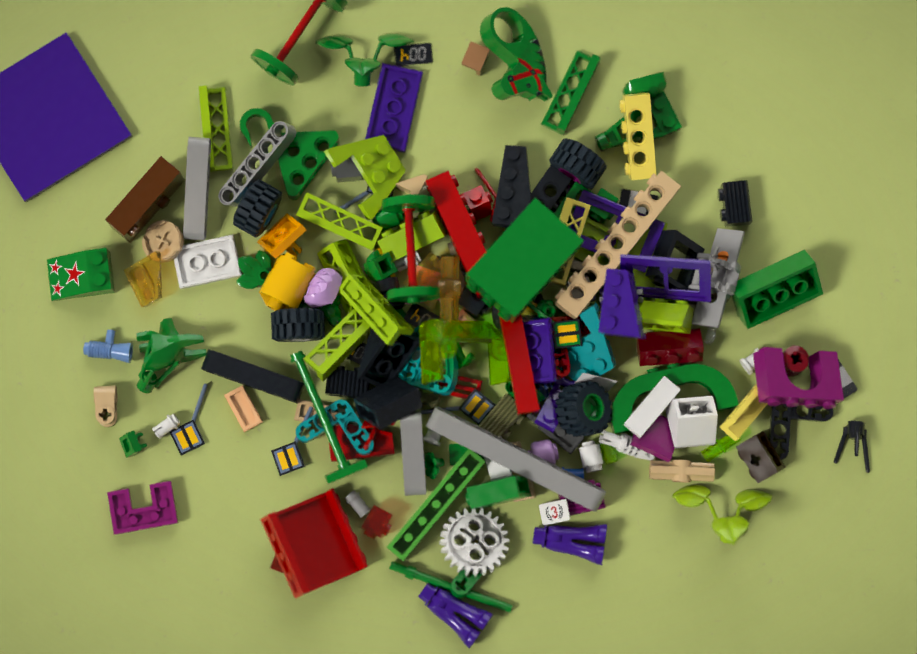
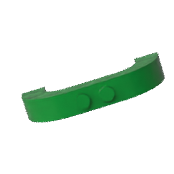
[610,363,739,434]

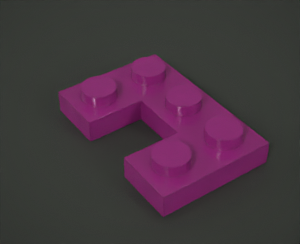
[107,481,178,535]

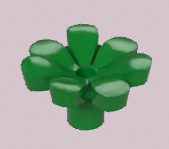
[424,452,445,480]

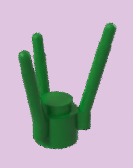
[137,340,179,394]

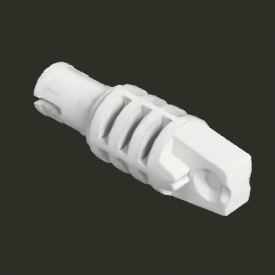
[599,430,655,460]

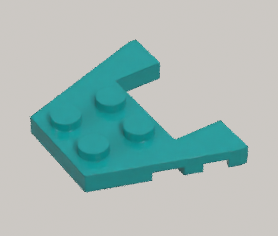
[554,303,617,381]

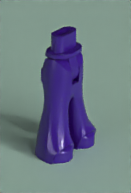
[533,524,607,565]
[418,583,493,649]

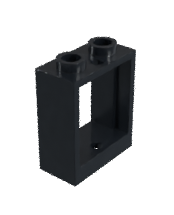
[645,230,705,290]

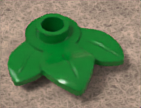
[236,250,272,289]

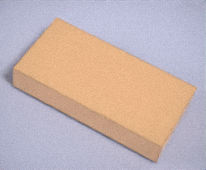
[224,385,263,433]

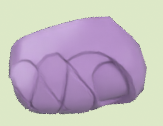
[304,268,342,308]

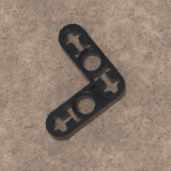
[769,404,834,460]

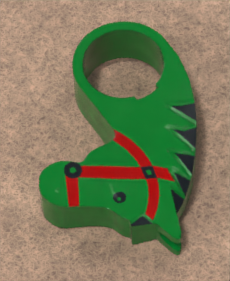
[480,7,553,101]

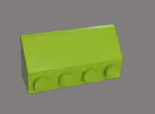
[599,297,694,334]

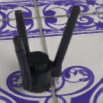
[834,421,870,473]

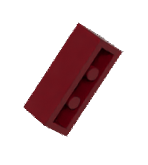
[637,328,704,366]

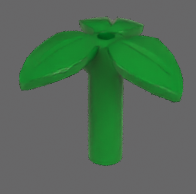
[442,335,475,370]

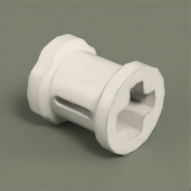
[739,348,759,375]
[423,428,442,446]

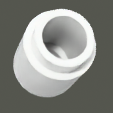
[579,441,604,473]

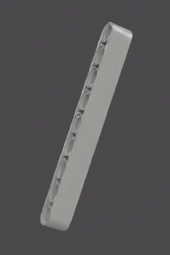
[426,406,606,512]

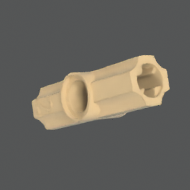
[649,460,715,483]

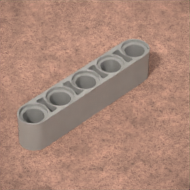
[218,121,296,207]
[183,137,211,240]

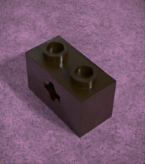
[736,431,785,483]

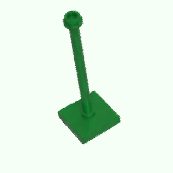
[290,351,368,484]

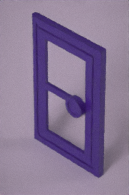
[569,189,665,273]
[620,254,711,302]

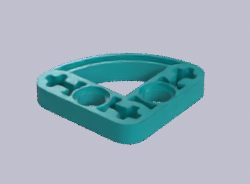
[399,325,458,396]

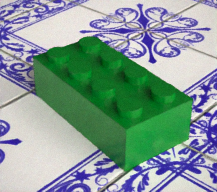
[732,249,823,329]

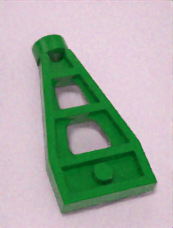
[595,91,682,151]

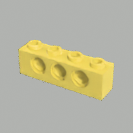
[619,92,656,180]

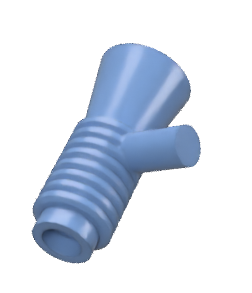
[83,330,133,363]

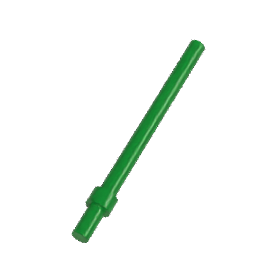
[389,561,513,613]

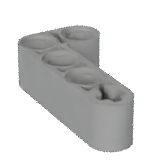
[400,409,426,496]

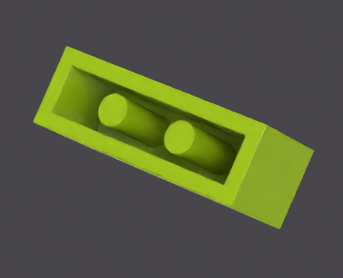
[377,210,447,262]

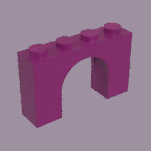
[753,347,844,409]

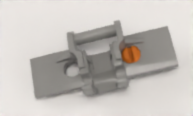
[688,228,745,328]

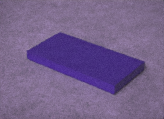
[365,63,423,153]

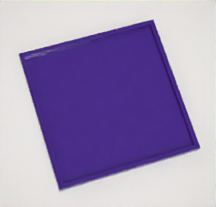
[0,32,133,203]

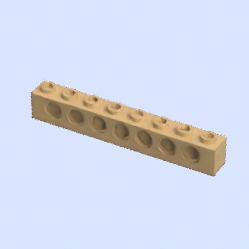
[555,171,681,320]

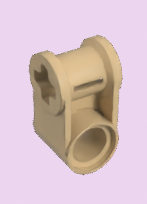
[94,385,118,427]

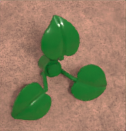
[316,33,414,87]

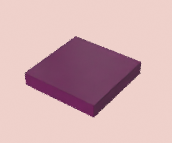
[630,415,675,462]

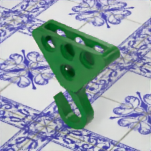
[240,108,340,200]

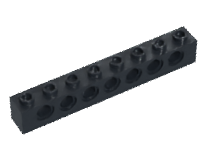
[456,165,572,319]

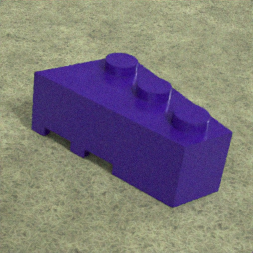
[598,268,646,340]

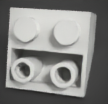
[665,396,718,448]

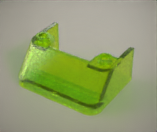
[419,319,511,386]

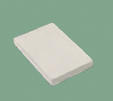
[174,235,242,290]

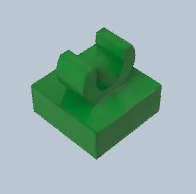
[119,431,147,458]

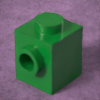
[588,188,619,223]

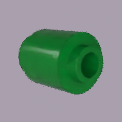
[371,210,404,232]

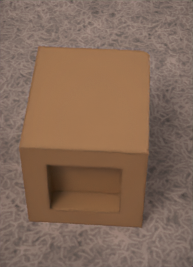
[462,41,490,76]

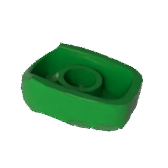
[622,72,667,99]

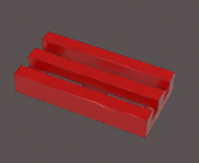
[438,372,482,399]

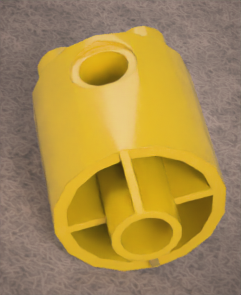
[259,252,316,311]

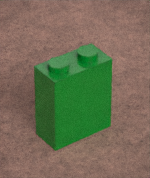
[465,476,531,509]

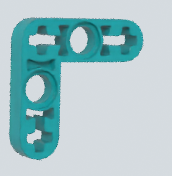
[296,400,374,455]

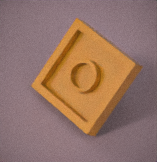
[257,213,306,259]

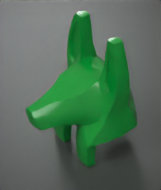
[137,318,207,371]

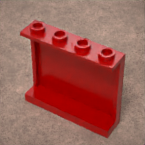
[260,488,368,599]

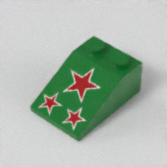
[47,248,115,301]

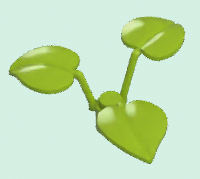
[672,485,772,545]

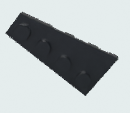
[492,145,531,228]

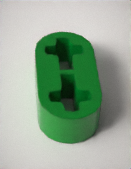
[450,569,482,598]

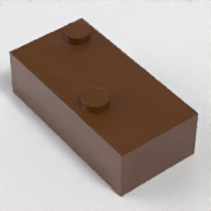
[105,156,185,243]

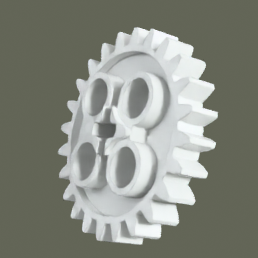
[439,508,509,577]

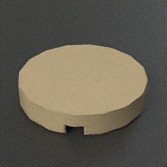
[142,220,184,263]

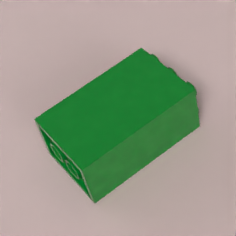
[465,198,584,323]

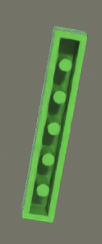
[387,449,486,562]

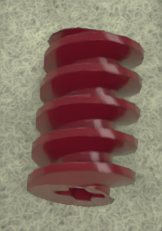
[783,346,809,377]

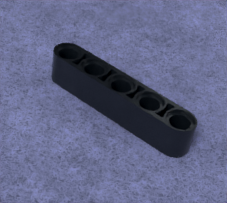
[201,349,305,404]

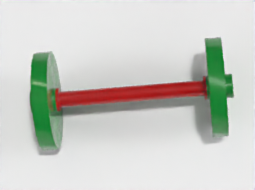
[251,0,348,86]
[382,194,440,304]

